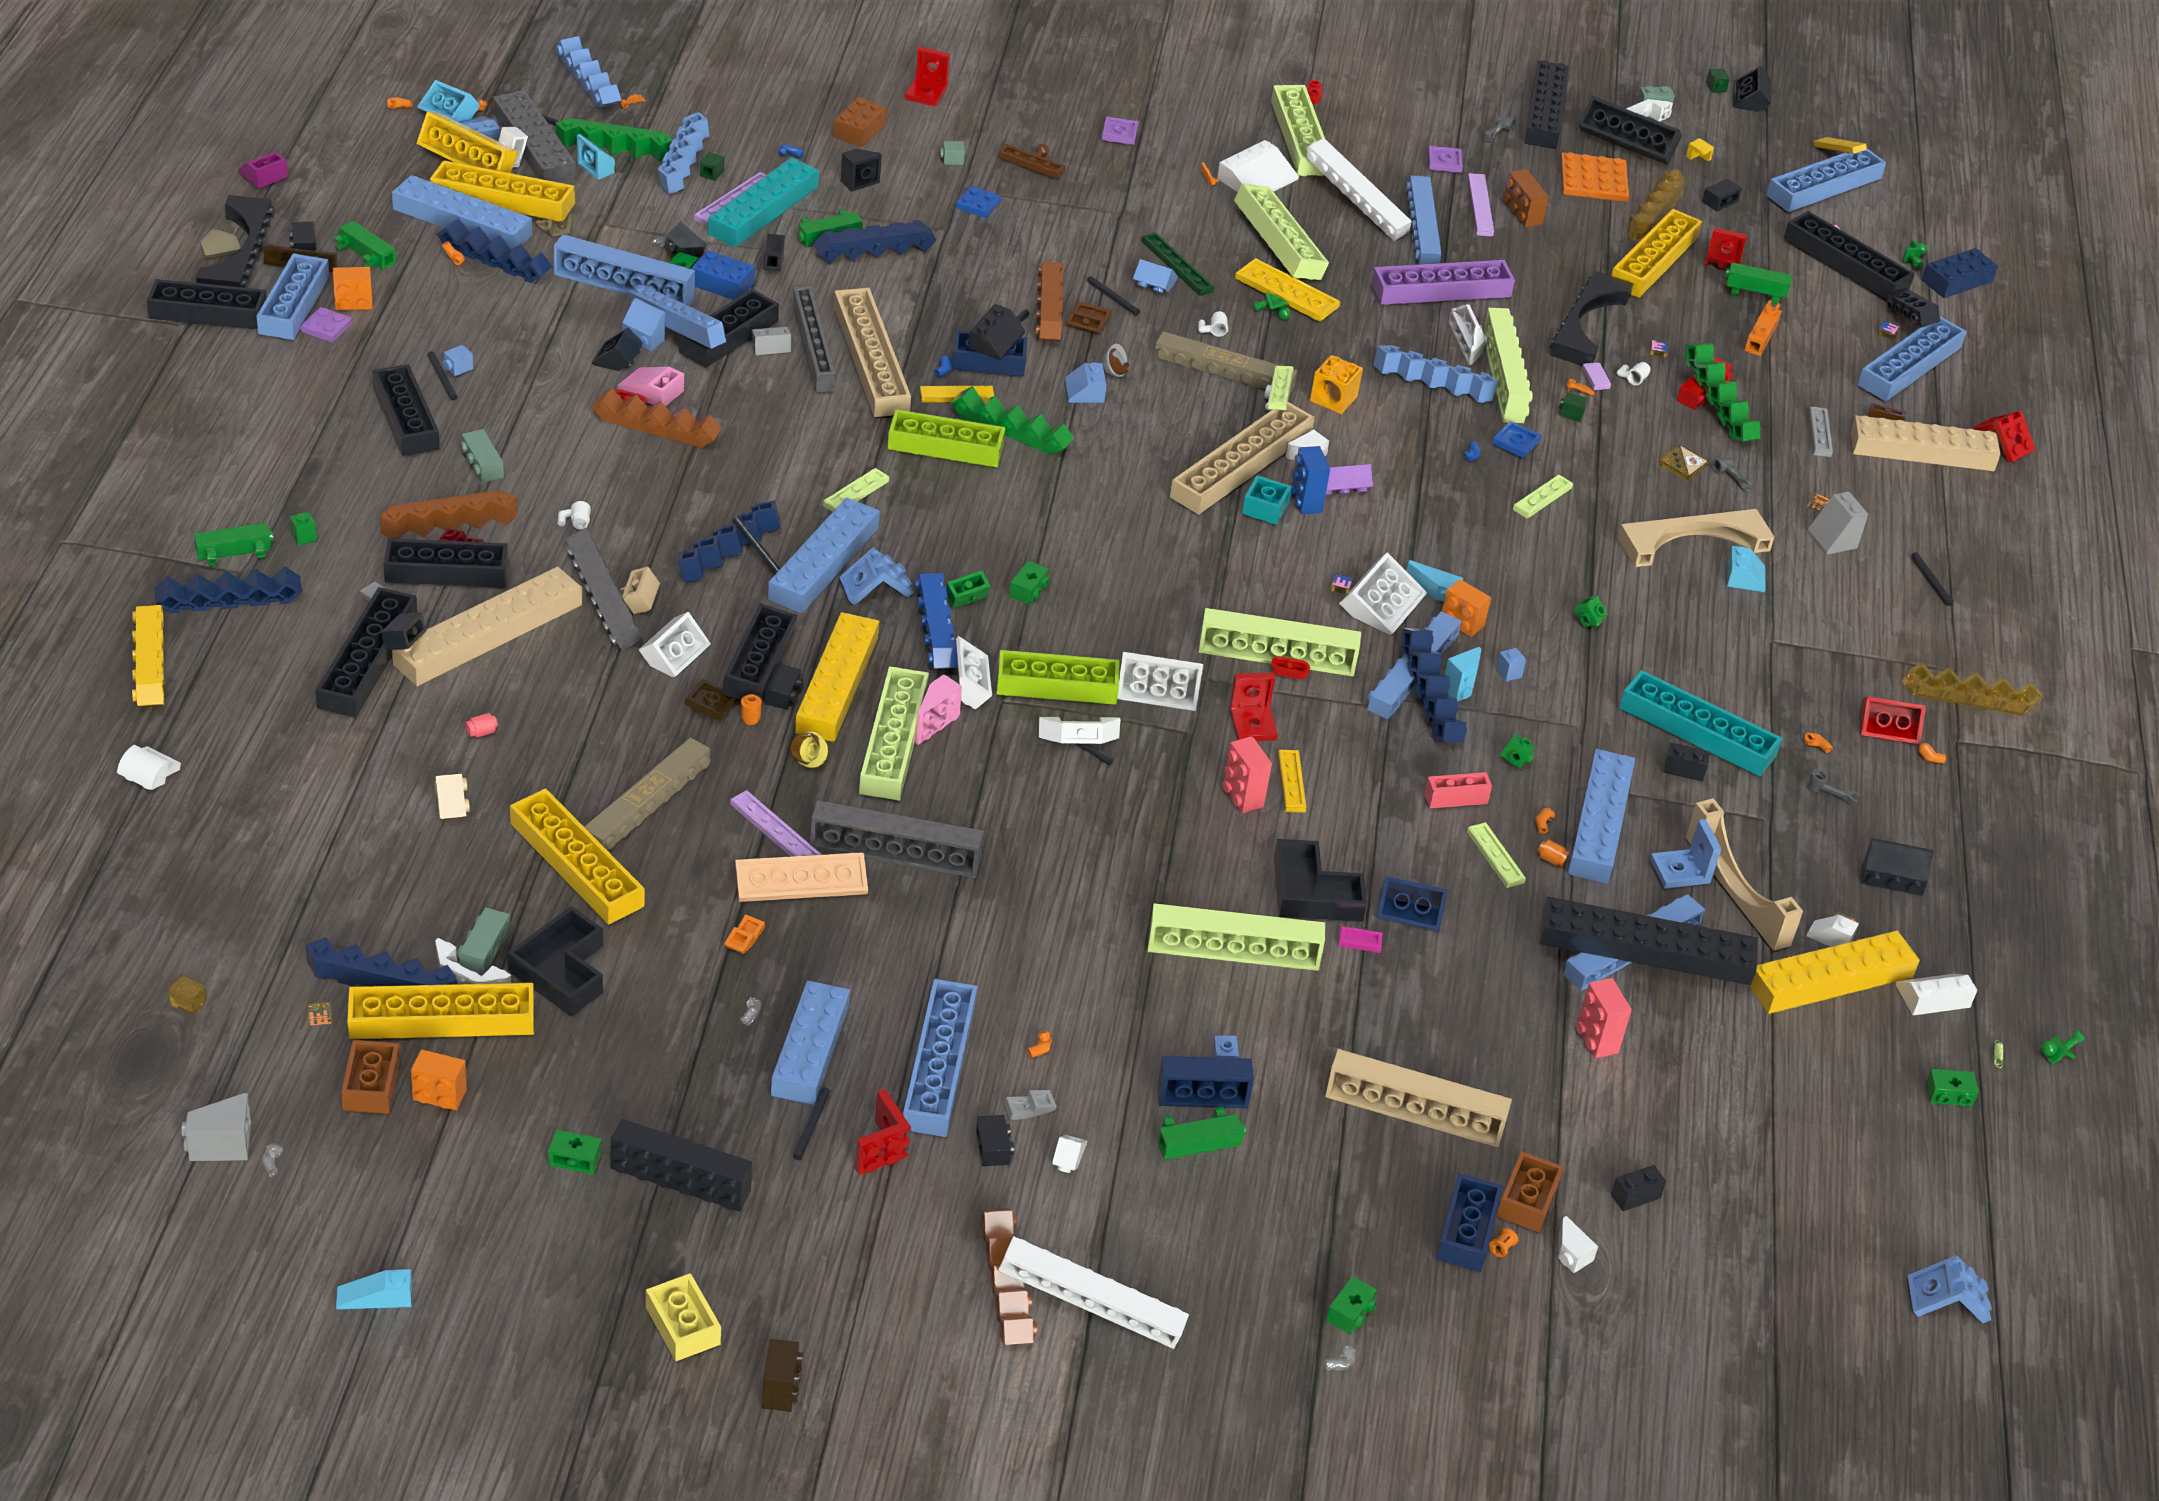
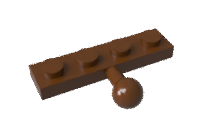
[998,144,1066,179]

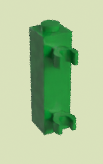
[797,209,863,248]
[334,221,396,270]
[1724,262,1792,305]
[194,522,274,566]
[1157,1106,1246,1160]

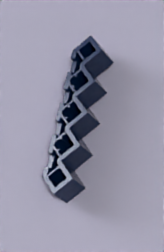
[437,218,553,283]
[813,220,937,264]
[678,500,781,582]
[154,566,302,613]
[1401,628,1467,742]
[306,937,458,987]

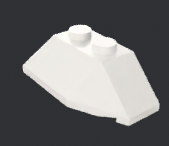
[1449,305,1487,365]

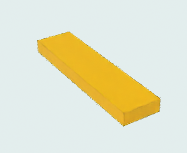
[1814,137,1867,153]
[920,386,994,403]
[1278,750,1306,812]

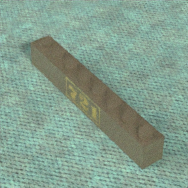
[1154,331,1298,396]
[584,737,711,851]

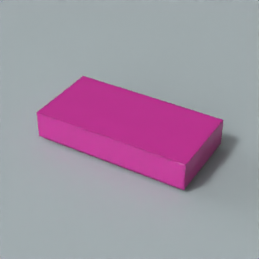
[1338,926,1383,953]

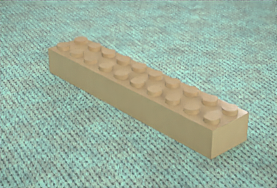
[834,288,911,417]
[1170,402,1314,514]
[392,566,582,686]

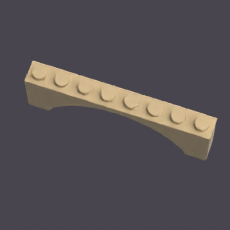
[1618,509,1774,567]
[1685,798,1803,951]

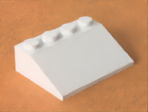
[1217,140,1299,192]
[1339,553,1427,635]
[1117,652,1203,711]

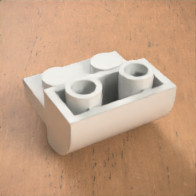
[117,745,181,790]

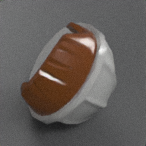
[1102,343,1129,377]

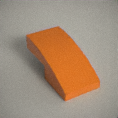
[724,914,765,954]

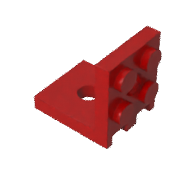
[905,46,951,107]
[1704,227,1747,269]
[1969,410,2036,463]
[1229,672,1278,741]
[855,1089,911,1175]

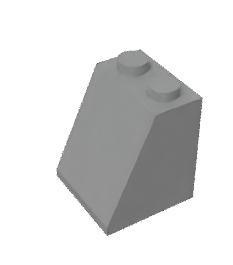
[1807,492,1869,555]
[182,1093,251,1161]

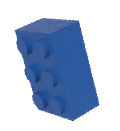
[691,250,755,300]
[1290,446,1330,514]

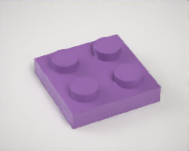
[1102,117,1139,145]
[1428,146,1463,173]
[301,307,352,343]

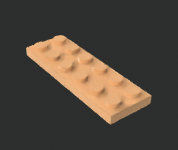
[735,853,868,902]

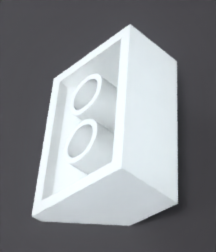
[639,612,711,677]
[956,636,992,709]
[1895,974,1977,1015]

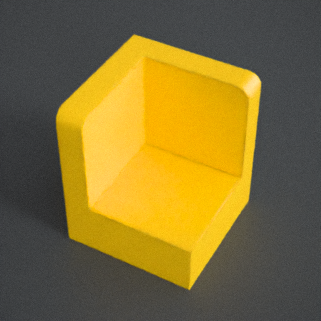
[1686,138,1714,161]

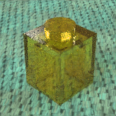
[168,976,207,1015]

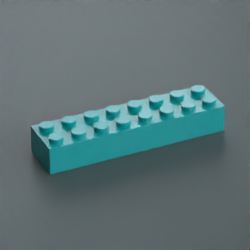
[708,157,819,248]
[1619,670,1783,777]

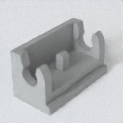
[752,327,791,355]

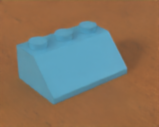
[417,80,480,122]

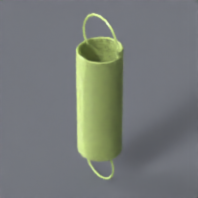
[1994,1040,2003,1067]

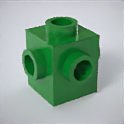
[1573,595,1608,627]
[1501,733,1536,768]

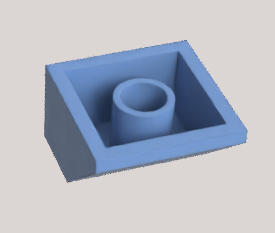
[1133,259,1178,293]
[622,298,665,351]
[1065,362,1106,403]

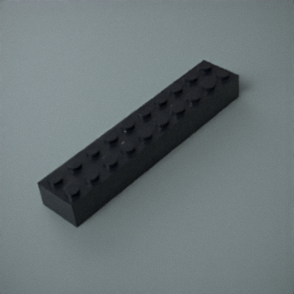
[1539,896,1758,986]

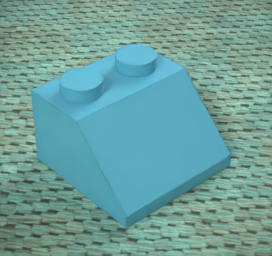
[577,134,615,180]
[1727,546,1765,592]
[1445,647,1481,701]

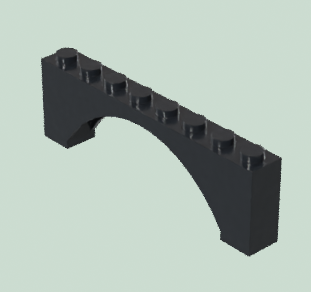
[196,195,275,288]
[1549,271,1634,366]

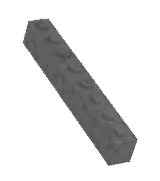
[793,286,835,392]
[566,528,643,651]

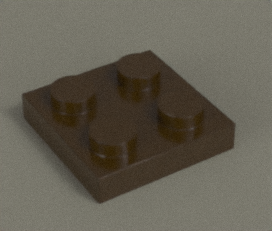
[684,679,738,721]

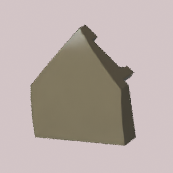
[535,213,574,239]
[200,229,241,260]

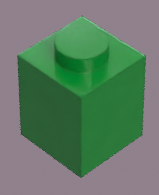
[289,512,317,546]

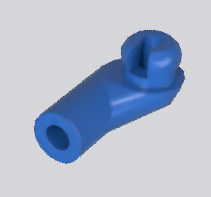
[778,144,804,159]
[934,355,952,378]
[1464,441,1481,461]

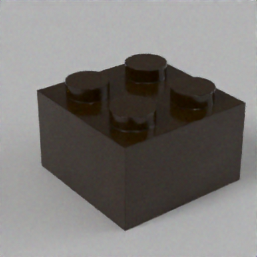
[762,1339,803,1412]

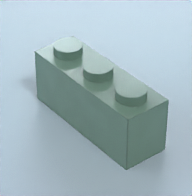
[460,429,504,483]
[457,907,510,975]

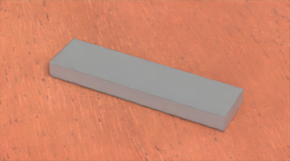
[1808,407,1833,457]

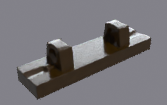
[263,245,337,272]

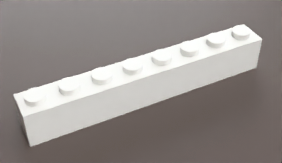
[1306,138,1412,241]
[998,1236,1189,1349]

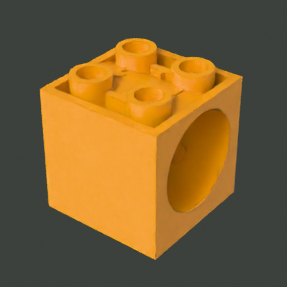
[1310,355,1363,414]

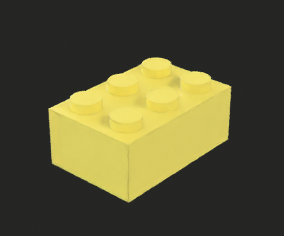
[646,1273,721,1361]

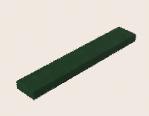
[1141,232,1214,296]

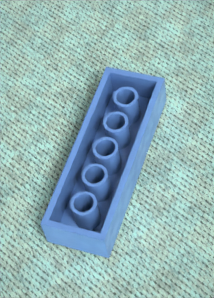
[257,254,329,340]
[771,980,850,1105]

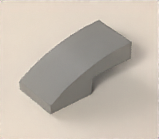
[1004,1090,1057,1120]

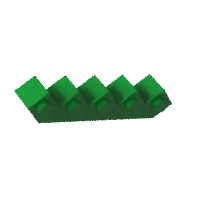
[556,118,673,162]
[1685,342,1761,441]
[950,386,1074,455]

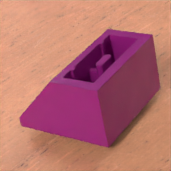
[238,152,288,188]

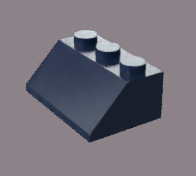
[1377,876,1448,931]

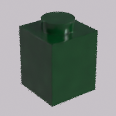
[1706,69,1730,93]
[700,152,724,181]
[1559,392,1588,422]

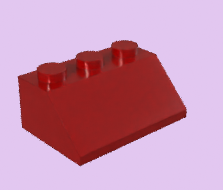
[1860,696,1926,745]

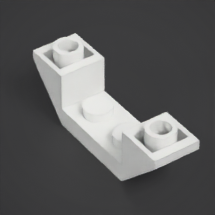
[1627,99,1673,121]
[1038,717,1120,743]
[435,938,511,985]

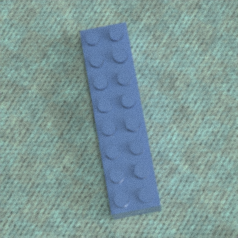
[1766,149,1886,212]
[392,175,532,249]
[554,234,695,306]
[1858,317,1967,402]
[768,497,880,613]
[1568,749,1635,884]
[903,979,978,1137]

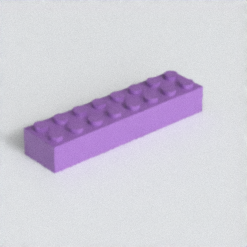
[1371,260,1515,305]

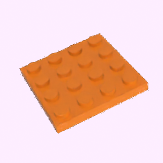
[1560,152,1629,202]

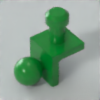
[1902,239,1927,268]
[1254,292,1291,320]
[2039,1030,2085,1065]

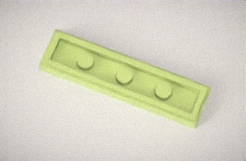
[1268,366,1293,410]
[823,468,889,512]
[1513,475,1573,519]
[1467,822,1526,888]

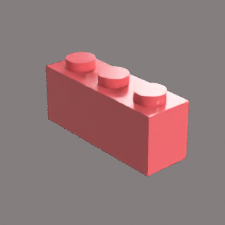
[1424,772,1492,808]

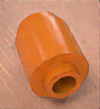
[741,694,762,725]
[1537,839,1570,867]

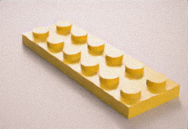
[1235,258,1340,322]

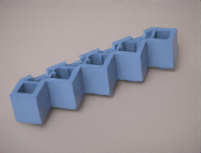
[556,36,621,108]
[658,112,710,194]
[1373,345,1498,403]

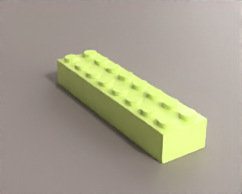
[1271,85,1325,176]
[1234,183,1329,280]
[1483,308,1532,423]
[1199,608,1361,676]
[859,666,929,801]
[1148,904,1325,971]

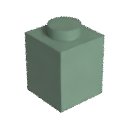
[940,141,965,165]

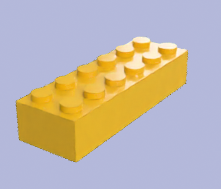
[416,111,518,173]

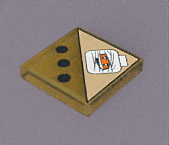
[1659,445,1709,481]

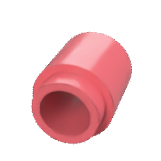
[465,713,498,738]

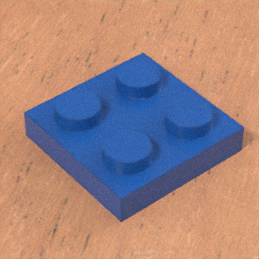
[956,186,1001,218]
[1492,421,1542,458]

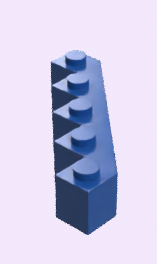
[914,573,958,669]

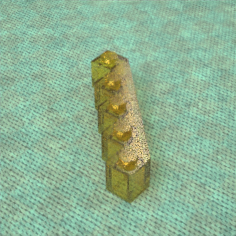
[1627,170,1686,241]
[1902,662,2044,716]

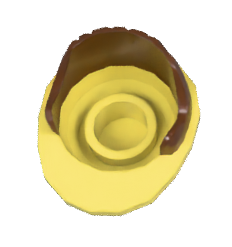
[790,732,828,768]

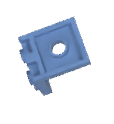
[840,548,914,605]
[1650,819,1721,889]
[1908,1255,1992,1323]

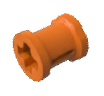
[1489,1227,1519,1258]

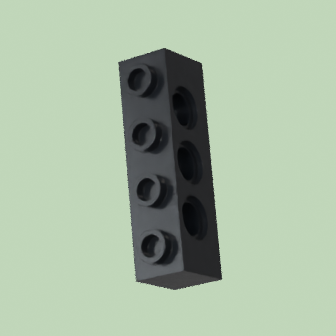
[1887,288,1940,327]

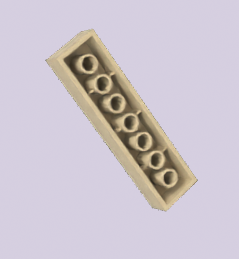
[1850,415,2001,471]
[1325,1049,1512,1148]

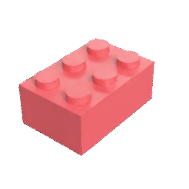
[1222,736,1272,814]
[1576,978,1632,1058]

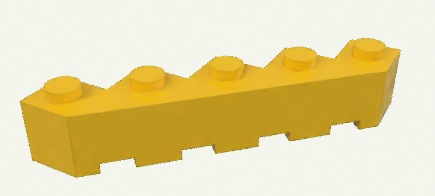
[132,605,165,706]

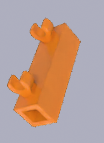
[1744,300,1782,356]

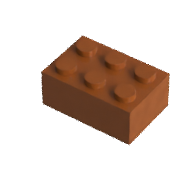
[833,97,887,147]
[1503,169,1549,227]
[341,1040,401,1114]
[1496,1151,1564,1233]

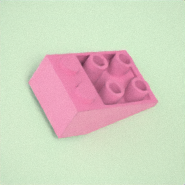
[617,367,684,406]
[915,675,962,745]

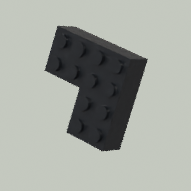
[1274,839,1367,921]
[507,906,603,1016]

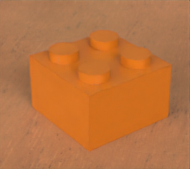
[333,267,373,310]
[1442,579,1491,637]
[411,1049,467,1111]

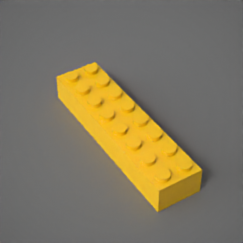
[430,161,575,222]
[1611,209,1703,298]
[795,612,879,742]
[510,788,645,925]
[1748,931,1920,1014]
[348,983,534,1039]

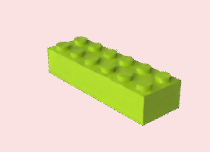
[888,409,1005,467]
[997,650,1119,704]

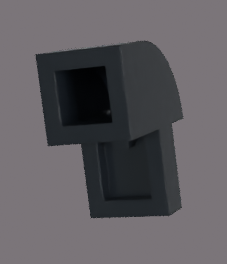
[762,233,785,271]

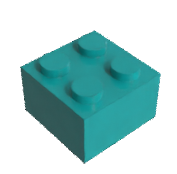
[1242,475,1292,525]

